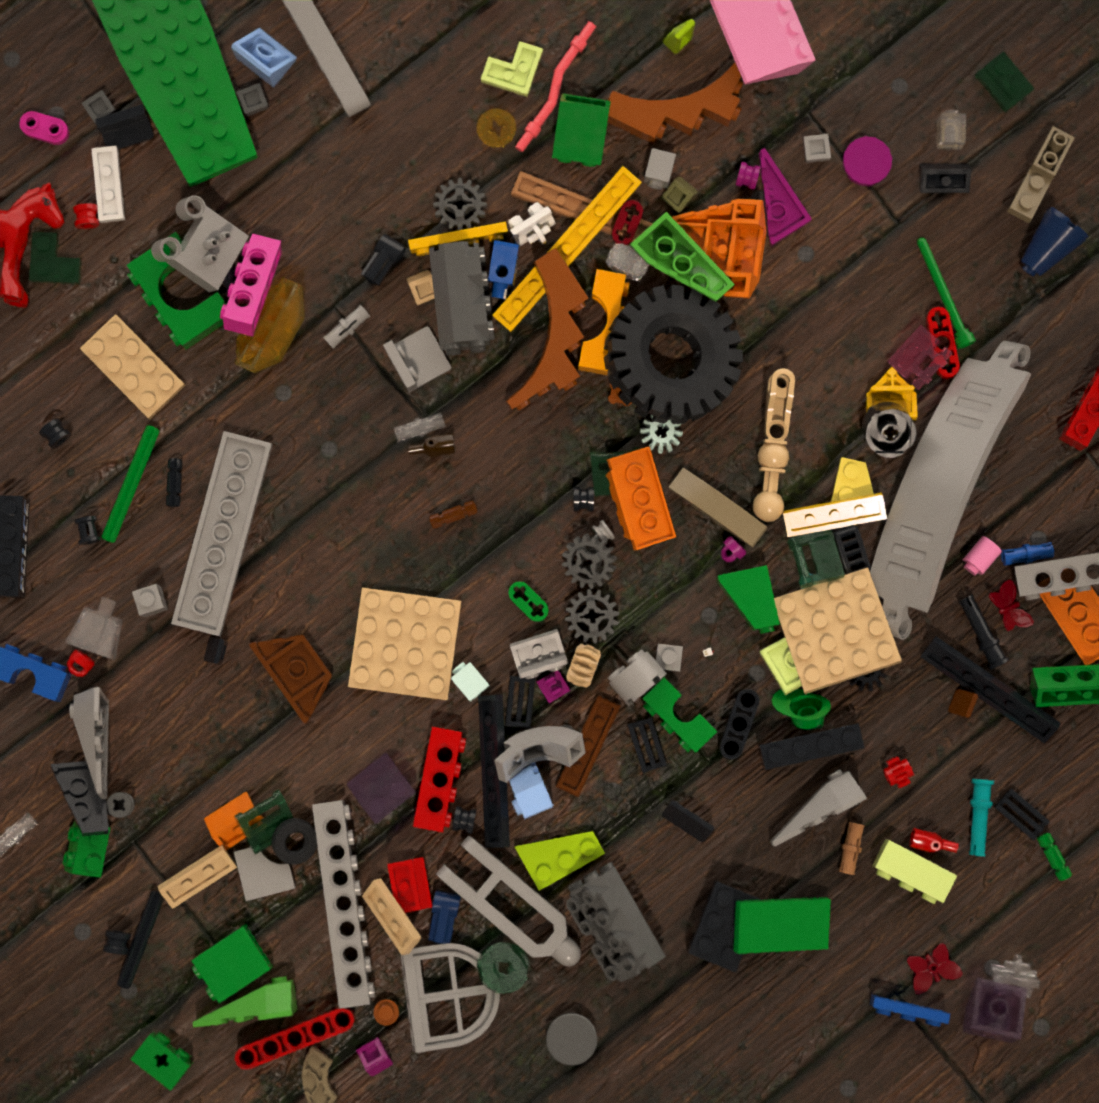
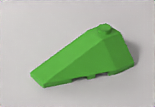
[630,212,735,302]
[193,976,298,1027]

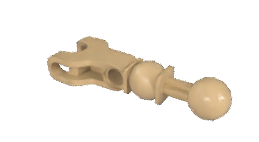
[753,368,795,522]

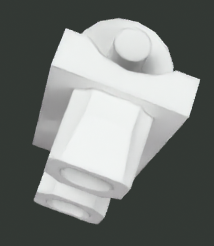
[508,202,556,246]

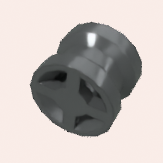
[106,792,135,818]

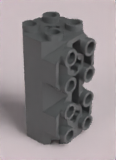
[429,241,495,356]
[566,862,666,982]

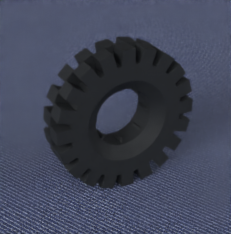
[604,285,743,424]

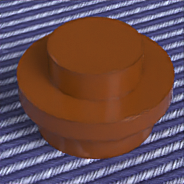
[373,999,399,1025]

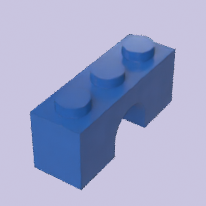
[0,644,72,702]

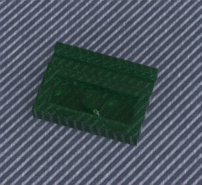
[974,51,1035,113]

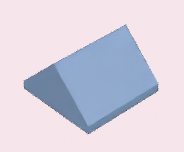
[231,28,297,88]

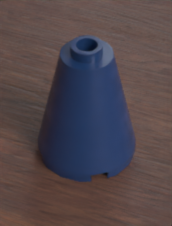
[1021,207,1089,277]

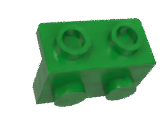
[63,821,111,878]

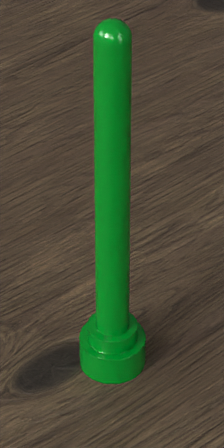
[917,237,976,349]

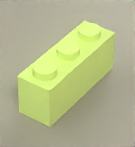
[872,839,957,904]

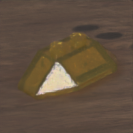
[235,277,305,373]

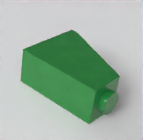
[716,565,780,634]

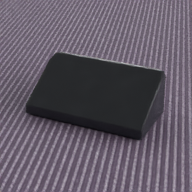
[919,164,971,193]
[662,800,715,842]

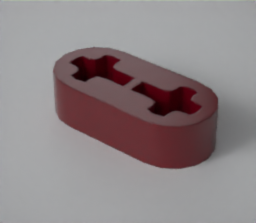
[612,200,643,247]

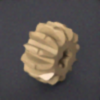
[566,644,601,688]

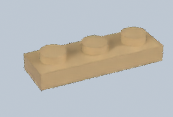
[158,845,237,909]
[362,878,421,955]

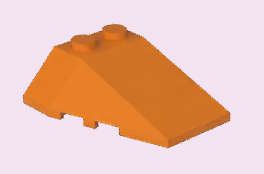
[672,199,766,299]

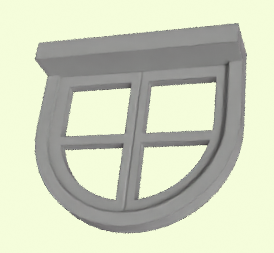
[400,943,500,1053]

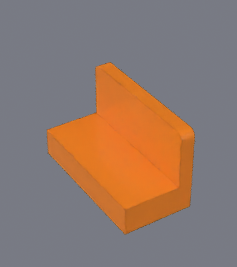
[204,792,267,850]

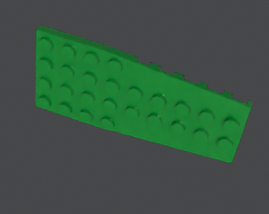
[92,0,258,187]

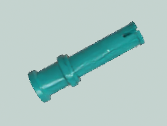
[969,778,994,856]

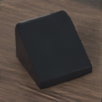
[204,637,228,665]

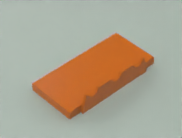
[605,446,676,551]
[1037,568,1099,665]

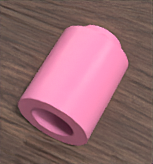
[963,536,1002,575]

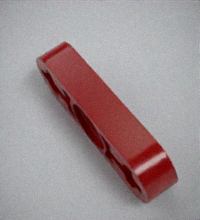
[926,307,960,379]

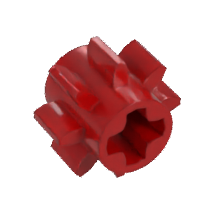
[883,757,914,788]

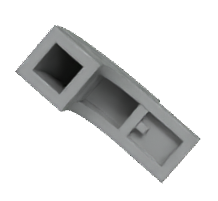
[495,726,586,783]

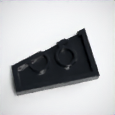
[50,761,109,837]

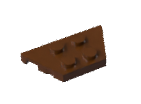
[249,635,333,724]

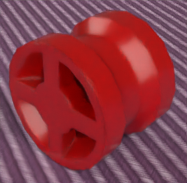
[73,203,100,229]

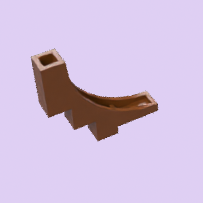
[608,62,744,144]
[505,248,588,411]

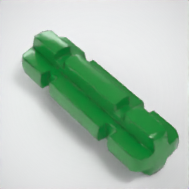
[1037,833,1072,881]

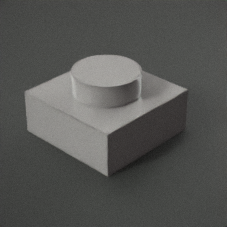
[803,134,831,163]
[656,644,683,672]

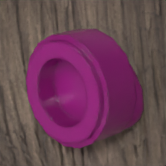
[721,536,747,562]

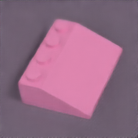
[710,0,816,84]

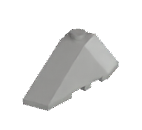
[70,687,109,799]
[770,769,867,847]

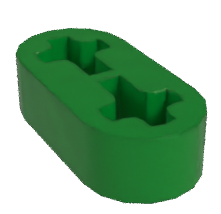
[508,581,549,622]

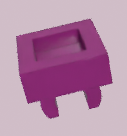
[536,670,571,704]

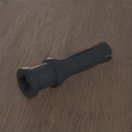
[958,594,1010,670]

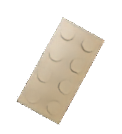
[80,314,186,419]

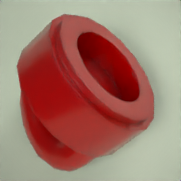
[67,649,95,677]

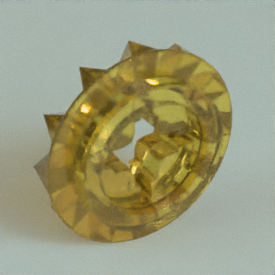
[477,109,516,148]

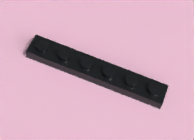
[920,636,1061,744]
[478,695,510,848]

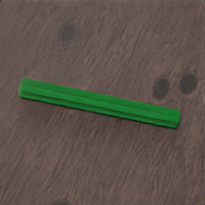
[102,425,159,543]

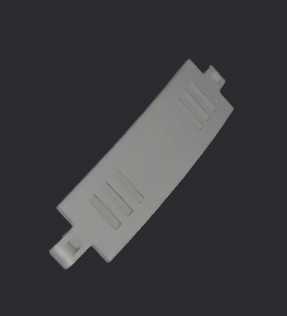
[870,340,1031,640]

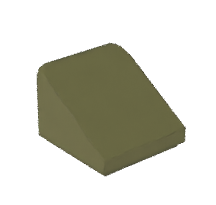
[661,176,698,213]

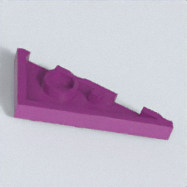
[759,148,812,247]

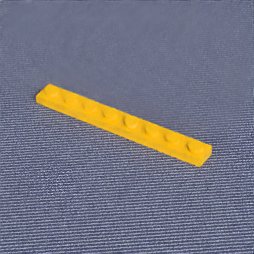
[492,166,642,332]

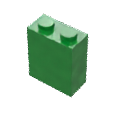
[552,93,611,167]
[191,925,273,1003]

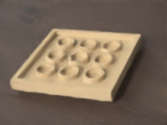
[774,568,901,694]
[348,588,462,701]

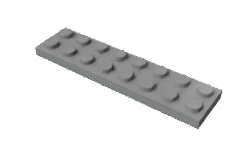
[171,431,273,637]

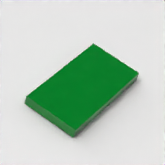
[734,897,831,954]

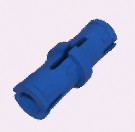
[1001,542,1054,566]

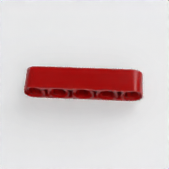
[235,1007,356,1070]

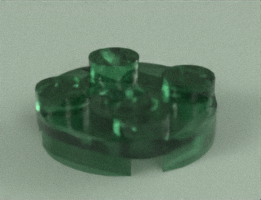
[477,942,529,994]

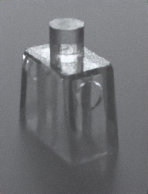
[65,597,122,660]

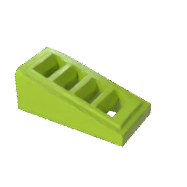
[663,19,695,54]

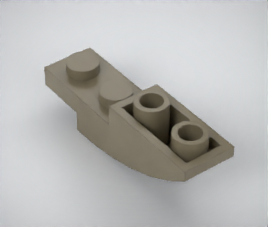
[1007,126,1075,223]

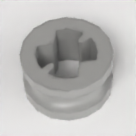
[592,520,615,542]

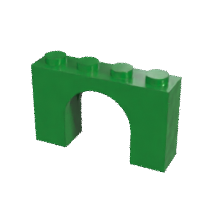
[126,232,227,350]

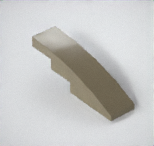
[669,468,767,548]

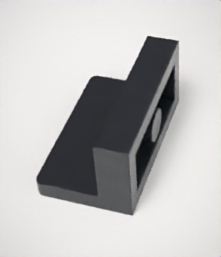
[95,104,154,150]

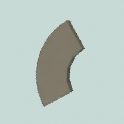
[302,1045,338,1103]

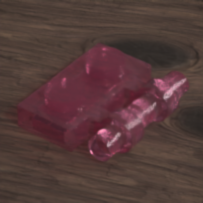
[887,325,953,390]

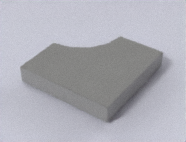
[234,845,296,901]

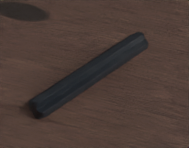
[117,891,164,989]

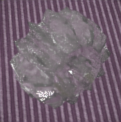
[606,243,649,281]

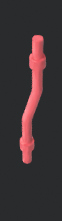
[515,22,596,152]

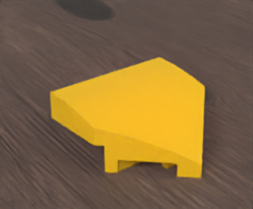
[866,367,918,420]

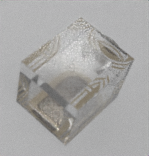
[937,110,966,149]

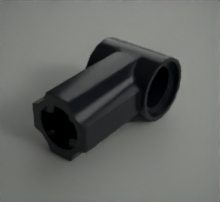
[361,234,406,286]

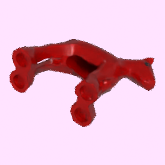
[0,183,65,308]

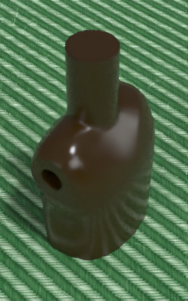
[408,433,455,458]

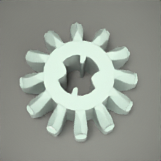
[640,415,683,454]

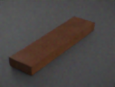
[556,695,621,797]

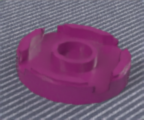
[842,136,892,187]

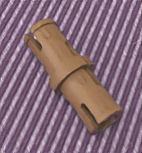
[838,822,865,875]

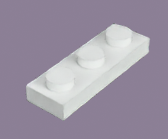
[92,146,125,223]

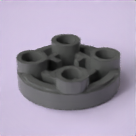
[546,1013,597,1065]

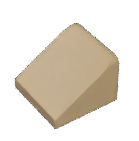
[407,270,434,305]

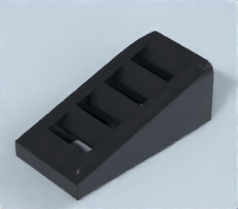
[832,524,871,575]

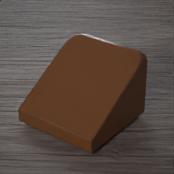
[948,689,978,719]

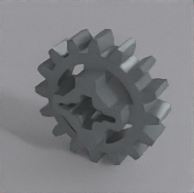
[433,178,487,231]
[562,533,617,589]
[565,589,619,644]

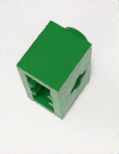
[130,1032,193,1091]

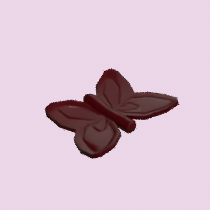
[989,580,1034,632]
[907,943,963,995]

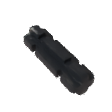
[166,458,182,507]

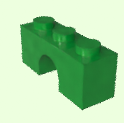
[642,677,717,753]

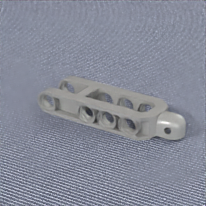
[436,835,581,967]

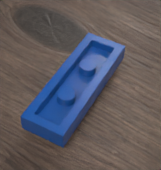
[870,995,950,1027]

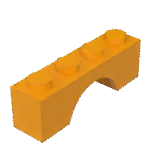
[578,269,630,375]

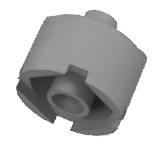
[608,649,667,707]

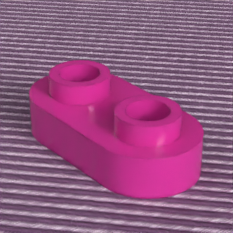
[20,111,69,145]

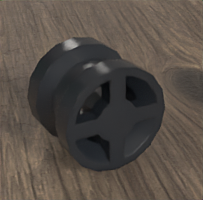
[39,418,71,449]
[573,487,594,512]
[452,806,477,834]
[102,930,131,955]

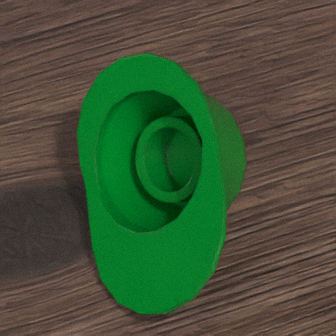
[772,689,831,730]

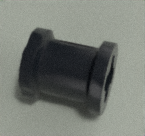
[74,516,101,545]

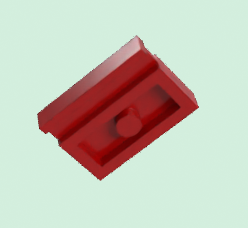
[387,857,433,913]

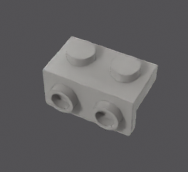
[509,629,568,679]

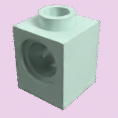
[451,662,490,702]

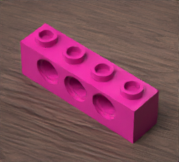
[220,233,282,337]

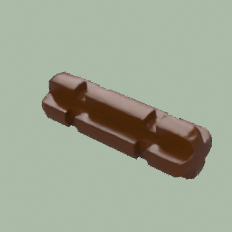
[429,501,478,529]

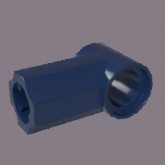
[428,890,461,944]

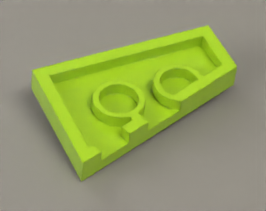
[514,831,605,891]

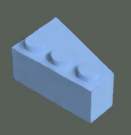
[509,762,553,819]

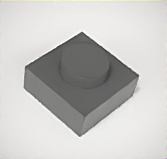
[236,83,269,117]
[82,90,117,126]

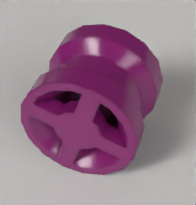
[735,162,761,190]

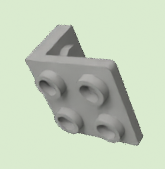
[383,326,451,393]

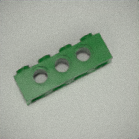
[1030,664,1099,707]

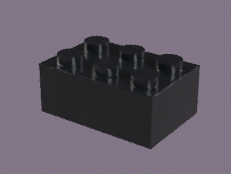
[687,880,762,973]

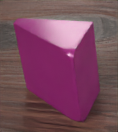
[356,1037,393,1076]

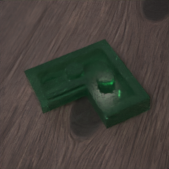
[29,232,82,285]

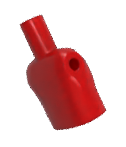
[909,828,959,853]

